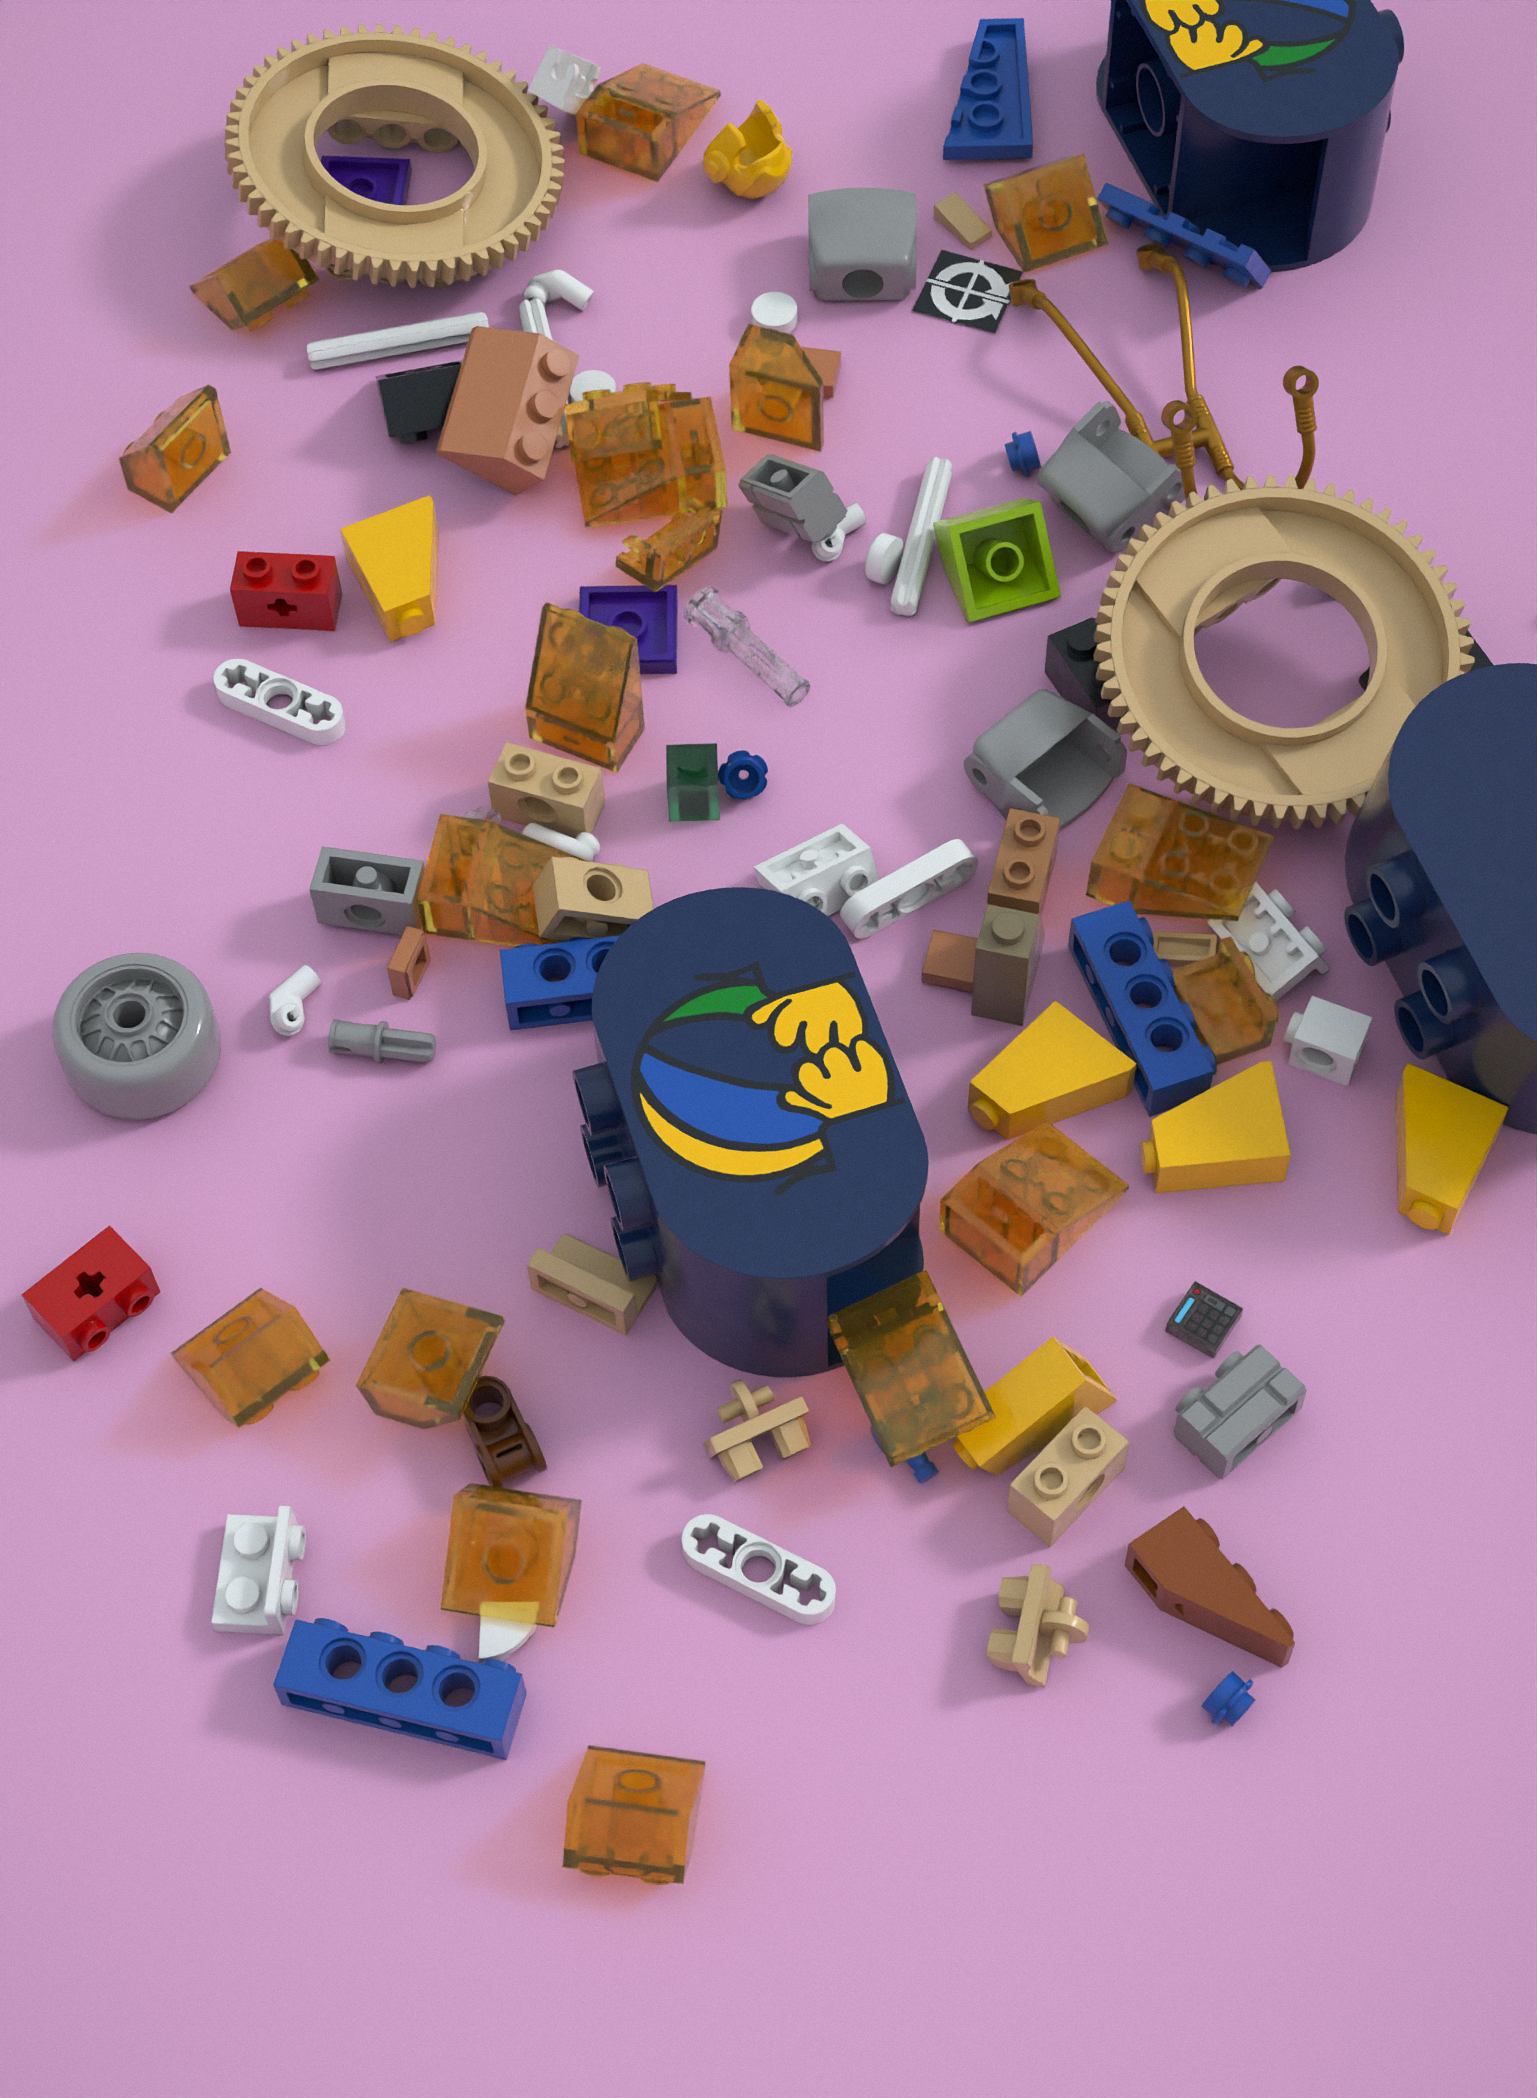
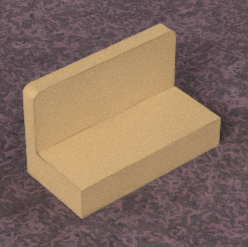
[527,1234,657,1336]

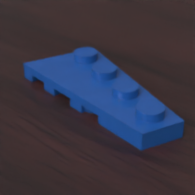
[943,18,1033,160]
[1097,183,1272,288]

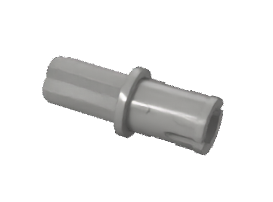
[328,1019,436,1063]

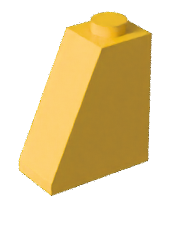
[340,495,439,642]
[968,1001,1137,1140]
[1140,1061,1291,1193]
[1396,1063,1509,1235]
[947,1336,1117,1475]

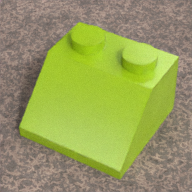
[933,498,1061,622]

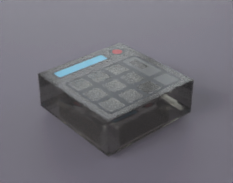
[1165,1281,1243,1359]

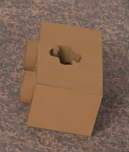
[987,808,1060,916]

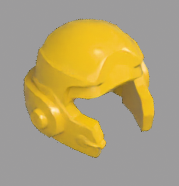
[703,100,793,199]

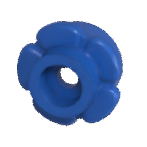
[1005,431,1042,477]
[718,750,768,799]
[1201,1671,1255,1726]

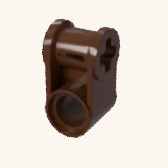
[460,1375,547,1493]

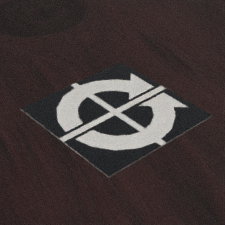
[912,250,1023,333]

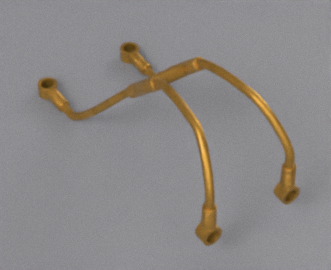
[1008,244,1319,507]

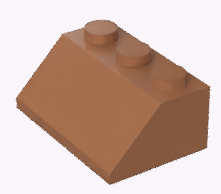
[435,326,580,495]

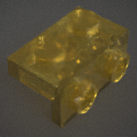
[1172,936,1279,1065]

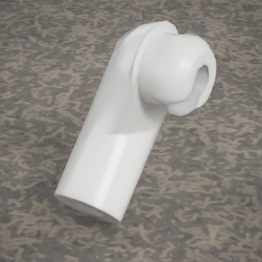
[524,270,595,311]
[811,503,866,562]
[522,822,600,862]
[269,965,321,1036]

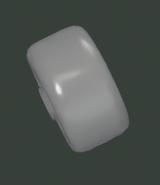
[52,953,221,1120]

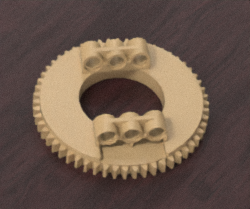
[224,24,565,288]
[1094,475,1475,829]

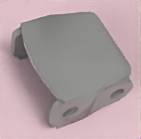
[808,188,917,301]
[1037,401,1185,552]
[963,690,1127,831]

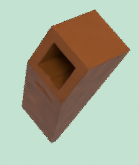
[1125,1506,1295,1668]

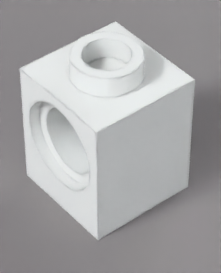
[1284,996,1373,1087]

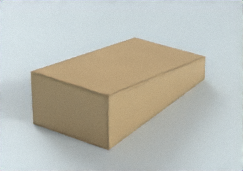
[934,192,992,250]
[1153,931,1219,973]

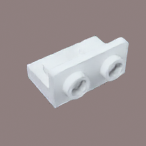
[754,823,879,916]
[1207,881,1330,1002]
[211,1506,306,1635]

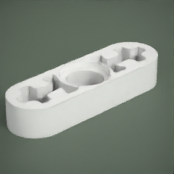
[213,659,346,745]
[840,839,979,939]
[681,1514,836,1625]

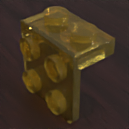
[565,382,692,462]

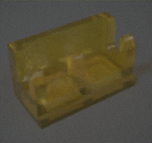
[615,496,723,592]

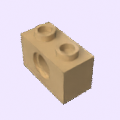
[488,742,605,839]
[533,856,654,941]
[1007,1406,1129,1547]

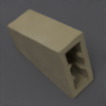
[971,904,1045,1026]

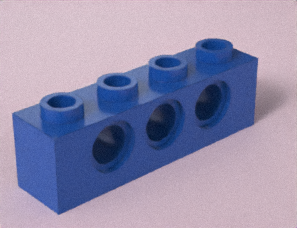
[1068,900,1217,1117]
[500,932,624,1031]
[273,1618,527,1760]

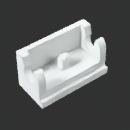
[528,45,617,126]

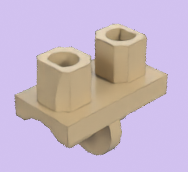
[703,1379,811,1482]
[986,1564,1090,1687]

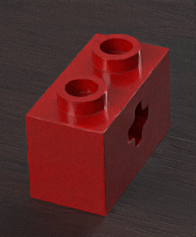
[230,551,342,631]
[22,1225,160,1362]

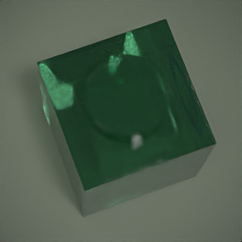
[666,743,720,822]

